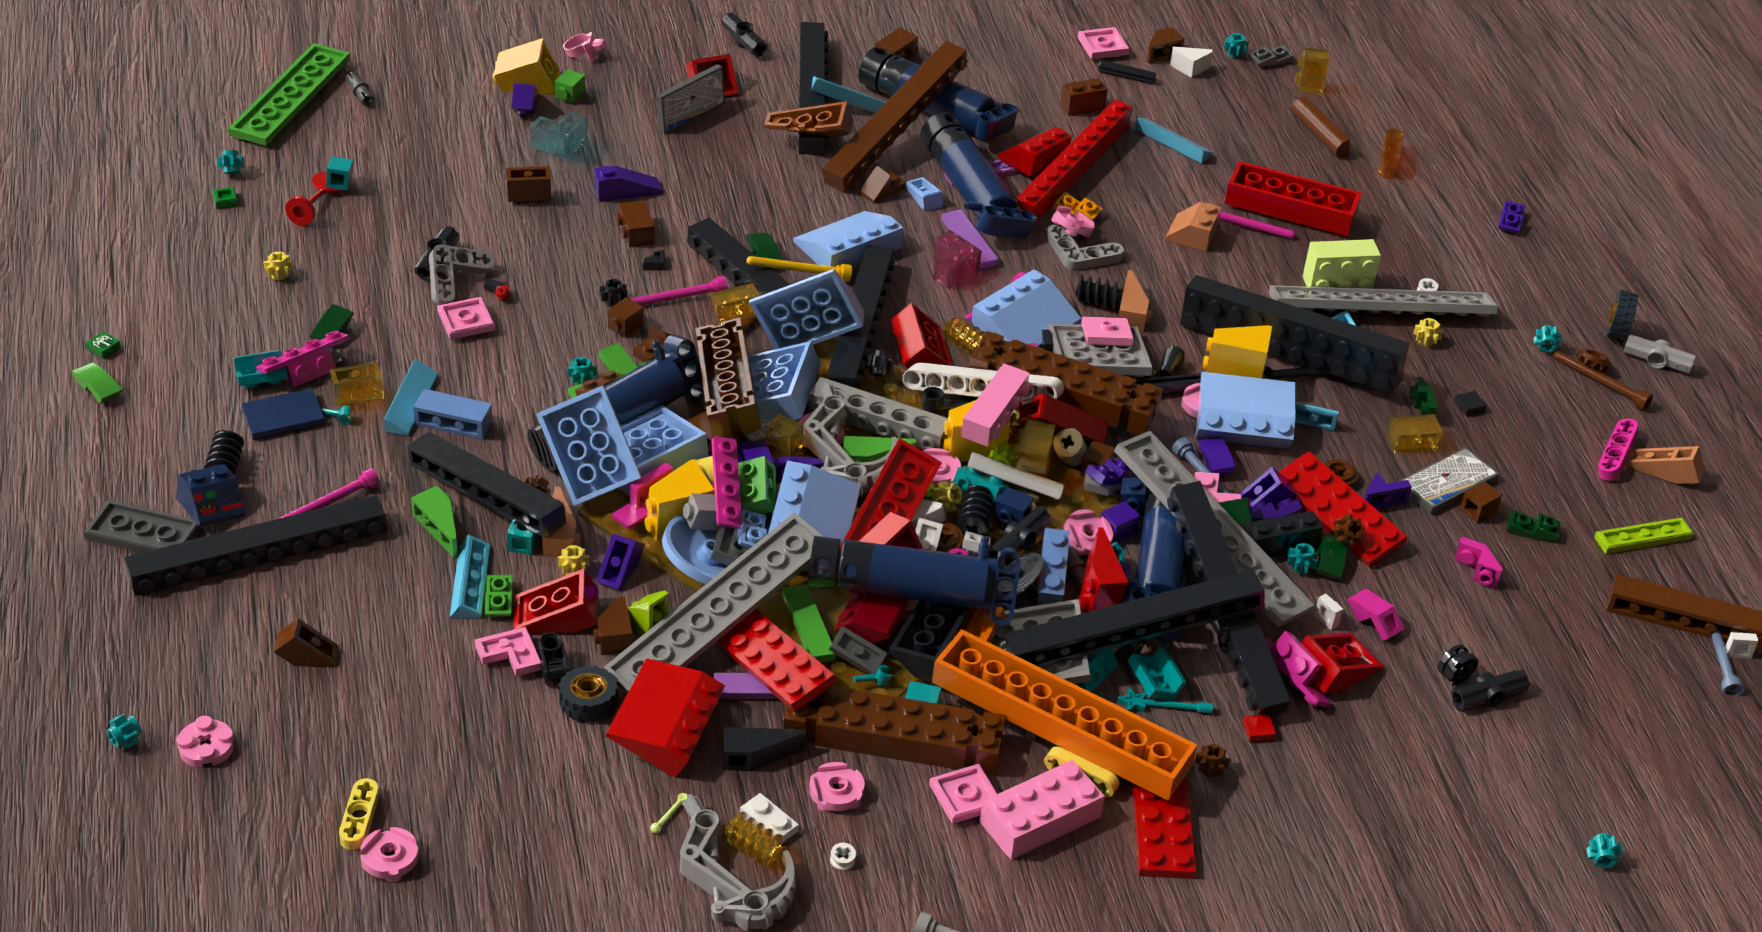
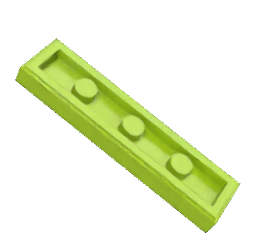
[1594,517,1694,554]

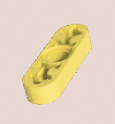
[1044,747,1120,798]
[339,778,379,850]

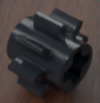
[600,279,628,307]
[866,350,895,377]

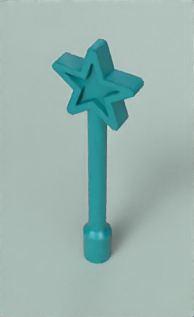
[1117,688,1213,714]

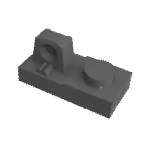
[828,626,887,675]

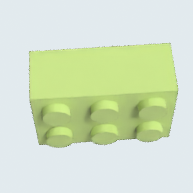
[1303,239,1381,289]

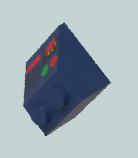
[176,464,246,527]

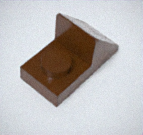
[860,166,906,204]
[633,324,671,362]

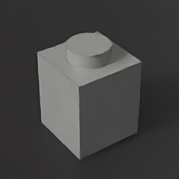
[683,493,719,530]

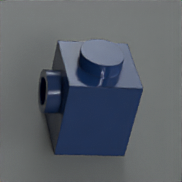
[1121,477,1148,516]
[993,487,1034,524]

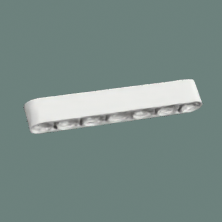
[902,363,1064,402]

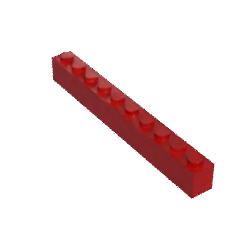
[1016,99,1133,222]

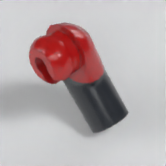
[484,278,511,301]

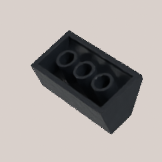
[1239,511,1323,557]
[889,601,977,682]

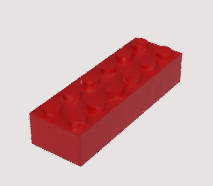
[1225,161,1362,236]

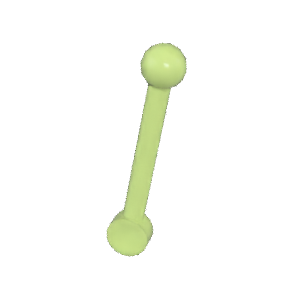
[650,793,687,834]

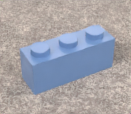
[413,389,493,440]
[1036,528,1070,606]

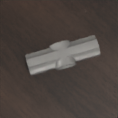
[1623,334,1696,374]

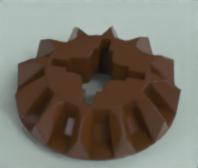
[1576,348,1612,371]
[1323,460,1358,487]
[936,522,963,553]

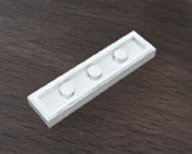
[968,452,1063,499]

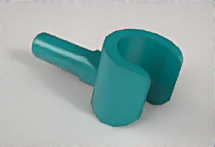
[321,406,353,425]
[854,665,892,686]

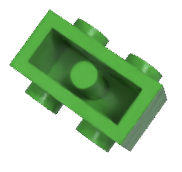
[738,456,776,514]

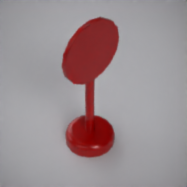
[285,172,351,226]

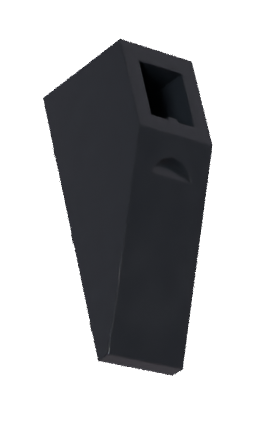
[723,727,806,771]

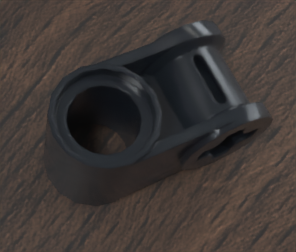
[539,633,571,684]

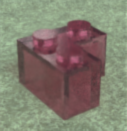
[933,230,982,289]

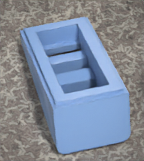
[905,177,943,211]

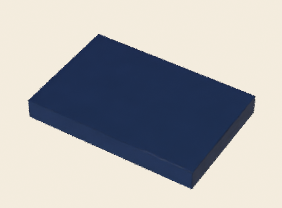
[241,388,325,440]

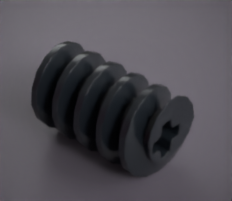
[1075,274,1124,310]
[204,430,244,475]
[957,485,994,536]

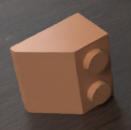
[1165,202,1221,251]

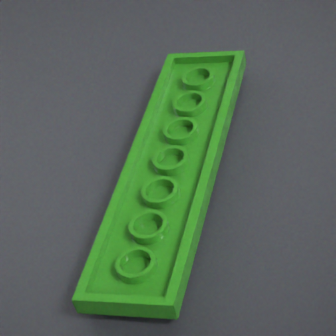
[228,43,350,146]

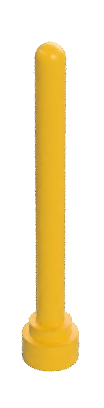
[747,256,852,282]

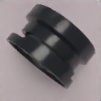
[1437,644,1479,685]

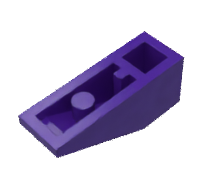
[594,166,662,202]

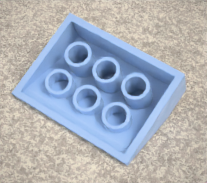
[793,211,904,268]
[749,269,864,349]
[971,269,1081,347]
[749,341,821,422]
[1196,372,1295,449]
[536,385,642,506]
[618,405,709,496]
[768,461,861,571]

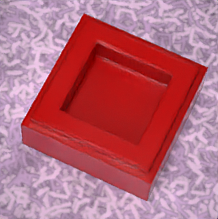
[1242,714,1276,742]

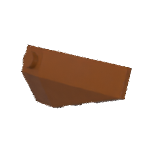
[764,101,854,137]

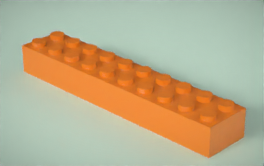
[932,629,1197,801]

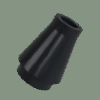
[1158,346,1185,377]

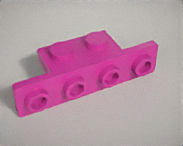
[256,331,349,387]
[712,436,742,529]
[612,462,673,529]
[1265,631,1331,708]

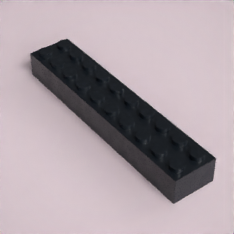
[1180,275,1410,394]

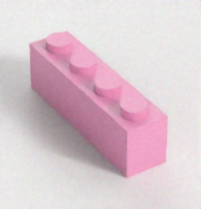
[961,363,1031,446]

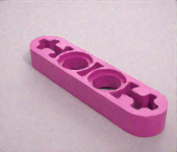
[1598,419,1638,481]

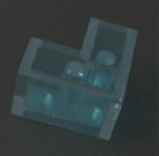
[529,111,588,159]

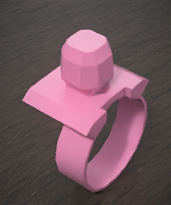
[563,32,607,62]

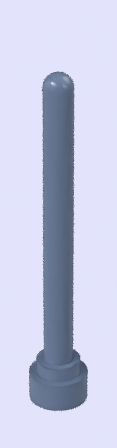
[1172,437,1229,493]
[1712,624,1744,696]

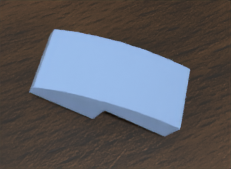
[738,509,767,548]

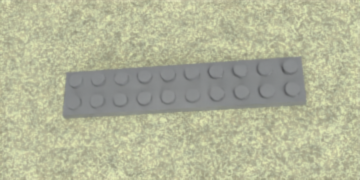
[1269,285,1498,317]
[1114,431,1314,628]
[603,512,824,694]

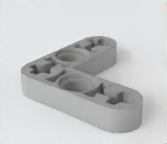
[1047,224,1124,270]
[429,245,495,305]

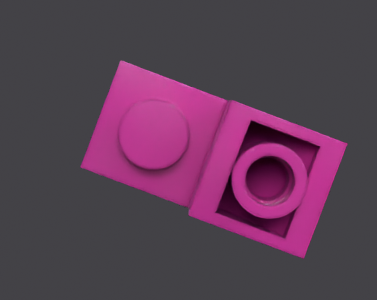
[1454,537,1503,589]
[1347,589,1405,641]

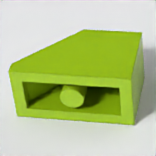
[628,590,669,636]

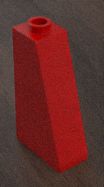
[1018,394,1108,446]

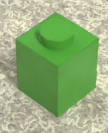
[555,69,586,104]

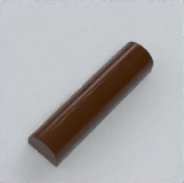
[1291,96,1350,158]

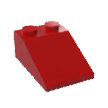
[1079,527,1129,613]
[514,569,598,633]
[1302,633,1384,693]

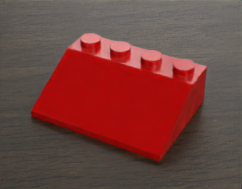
[605,658,725,778]

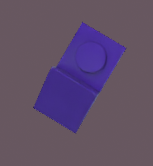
[1364,472,1412,509]

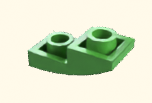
[72,363,122,404]
[485,575,513,617]

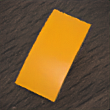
[1052,192,1103,221]

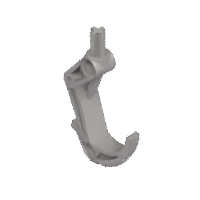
[804,382,897,496]
[680,794,796,931]

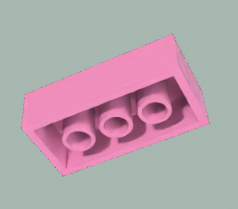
[980,760,1105,860]

